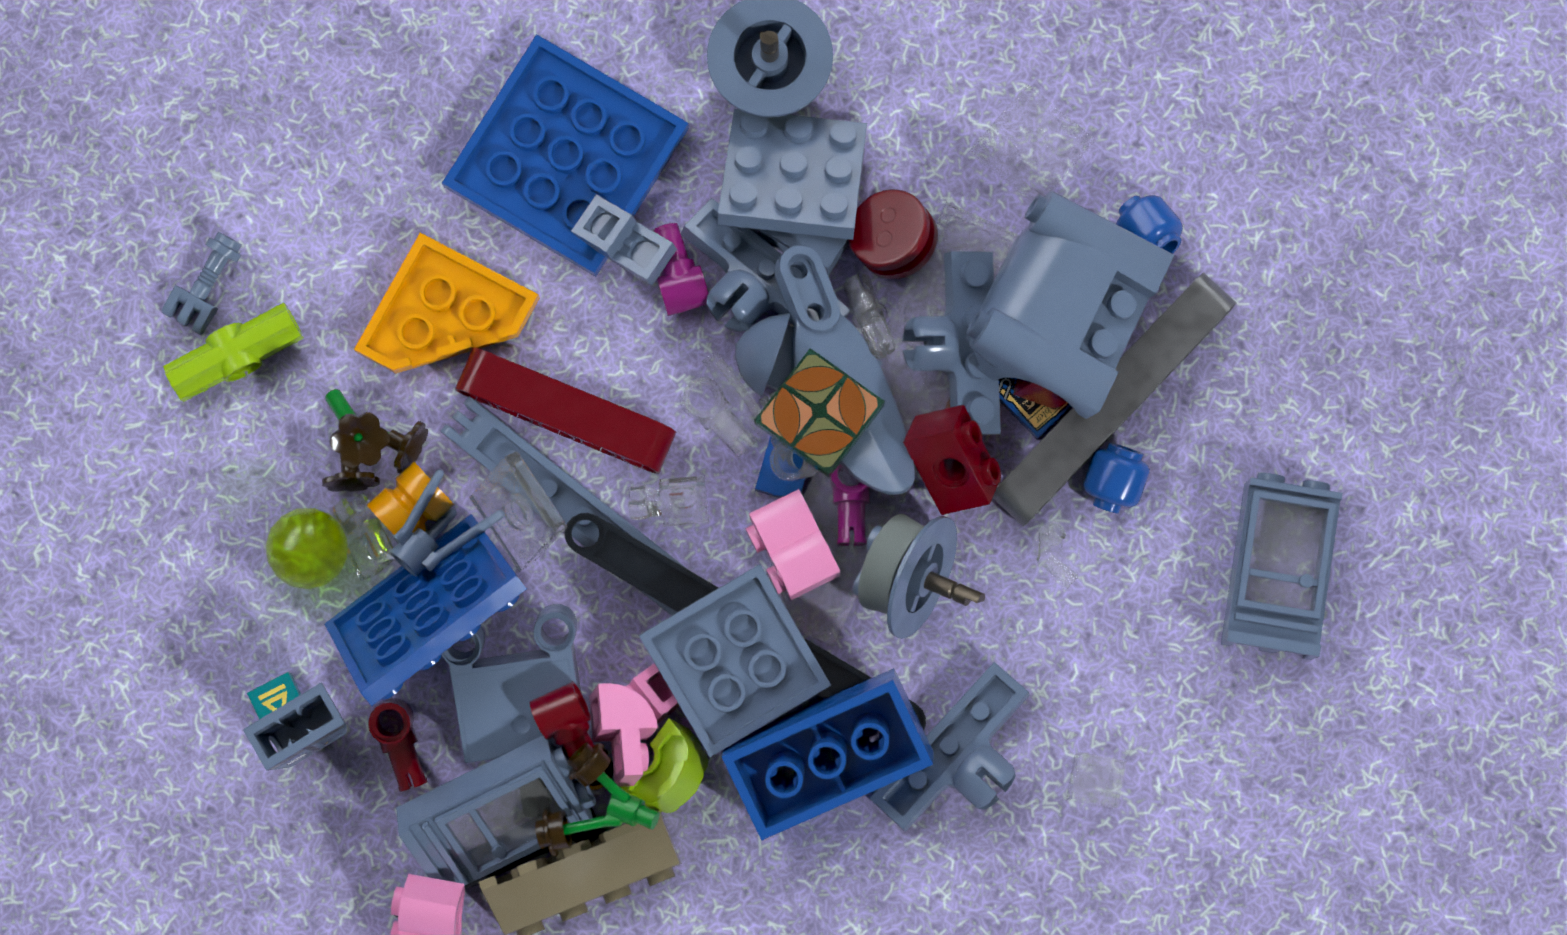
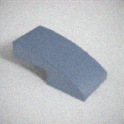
[571,194,677,286]

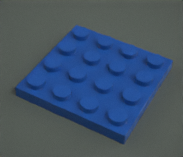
[442,34,689,277]
[324,514,527,707]

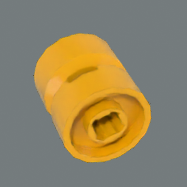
[367,461,455,535]

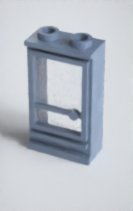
[1221,473,1343,660]
[396,735,596,885]

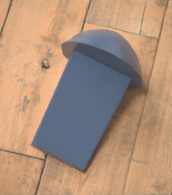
[735,313,882,397]

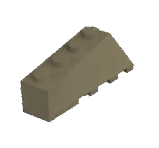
[478,811,682,935]

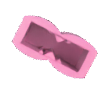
[745,489,840,600]
[390,874,465,935]

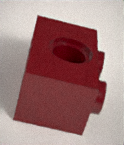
[903,404,1001,515]

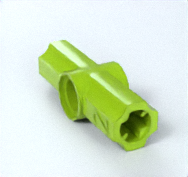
[163,302,304,402]

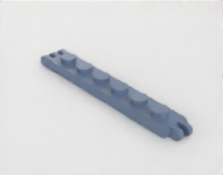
[440,396,687,616]

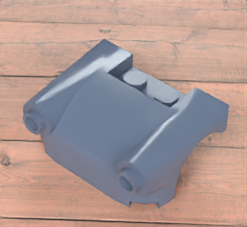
[966,191,1175,419]

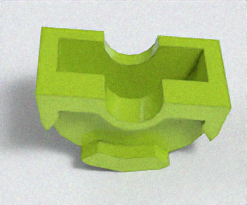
[621,718,709,813]

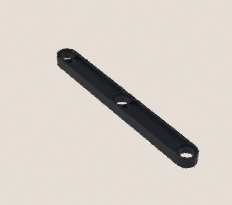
[564,513,926,730]

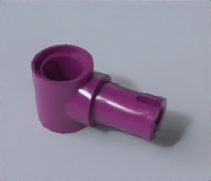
[653,223,709,316]
[830,460,870,546]

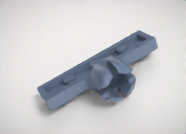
[681,198,850,332]
[902,251,1001,435]
[869,662,1030,832]

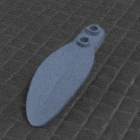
[775,245,915,495]

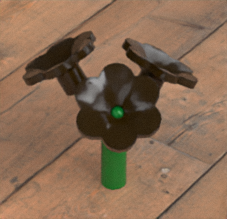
[322,389,428,492]

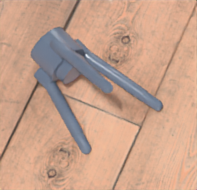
[390,469,505,577]

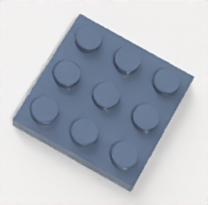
[717,108,867,240]
[638,564,831,757]

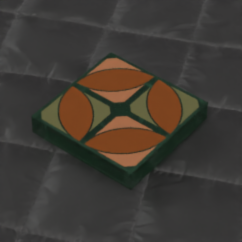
[754,348,885,478]

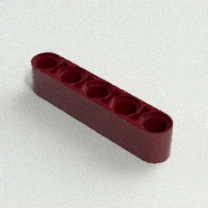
[455,348,677,474]

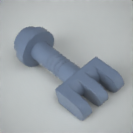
[162,232,242,335]

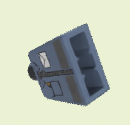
[243,683,347,771]

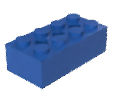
[721,668,933,841]

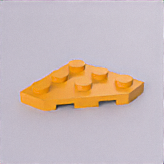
[354,233,540,374]

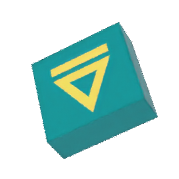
[247,672,301,719]

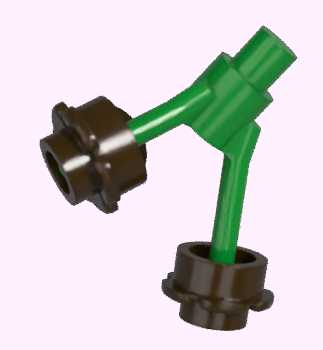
[535,743,660,856]

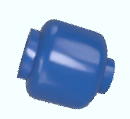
[1116,195,1183,254]
[1083,443,1150,514]

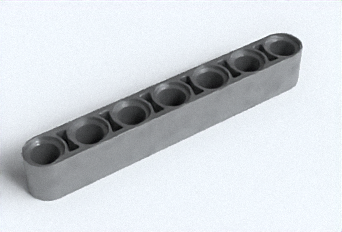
[993,272,1237,527]

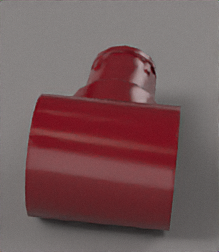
[529,681,594,758]
[368,698,428,792]

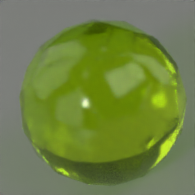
[266,508,348,589]

